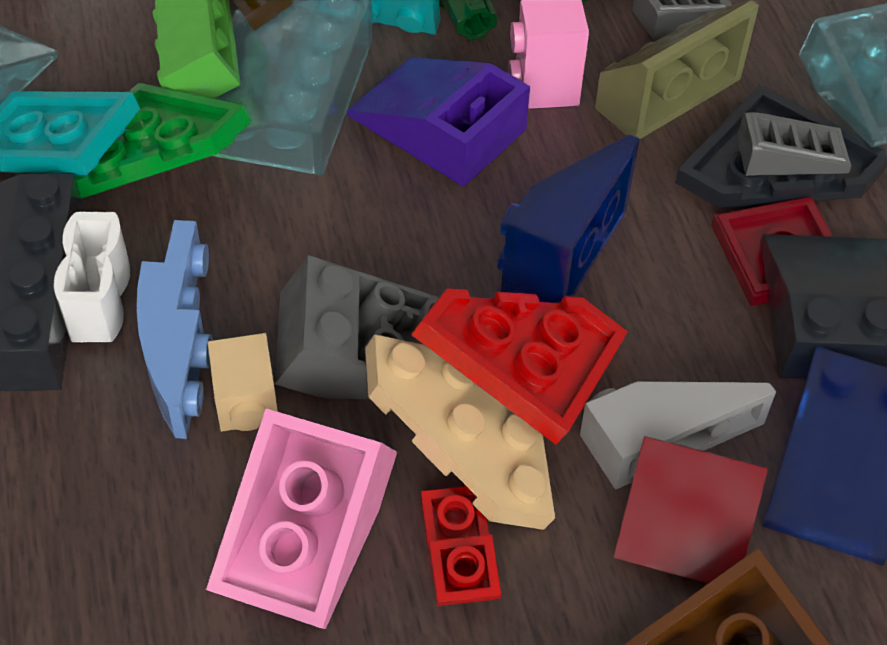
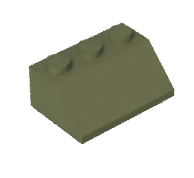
[595,0,759,142]

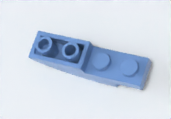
[136,220,213,439]

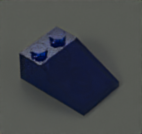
[497,135,640,303]
[762,346,887,566]

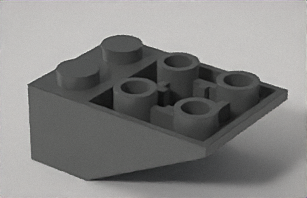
[274,255,440,399]

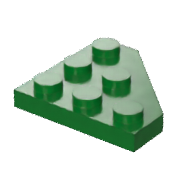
[75,83,251,199]

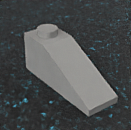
[580,381,776,490]

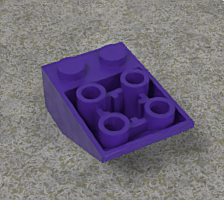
[347,57,530,187]

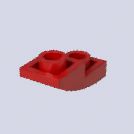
[420,486,501,606]

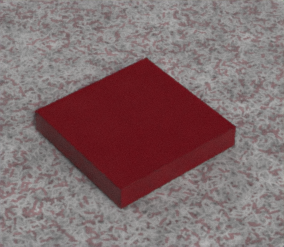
[711,197,833,307]
[613,436,768,583]

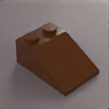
[623,548,832,645]

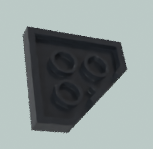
[675,85,887,208]

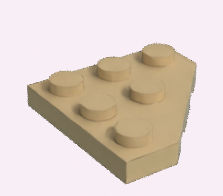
[365,335,555,530]

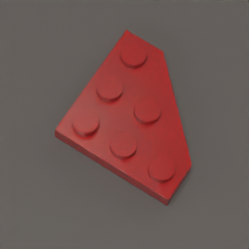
[411,288,628,445]

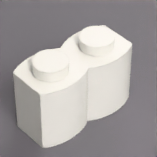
[54,212,130,342]

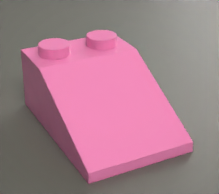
[508,0,589,109]
[206,409,397,629]

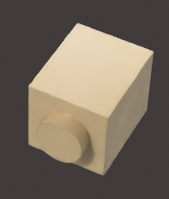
[207,333,278,432]

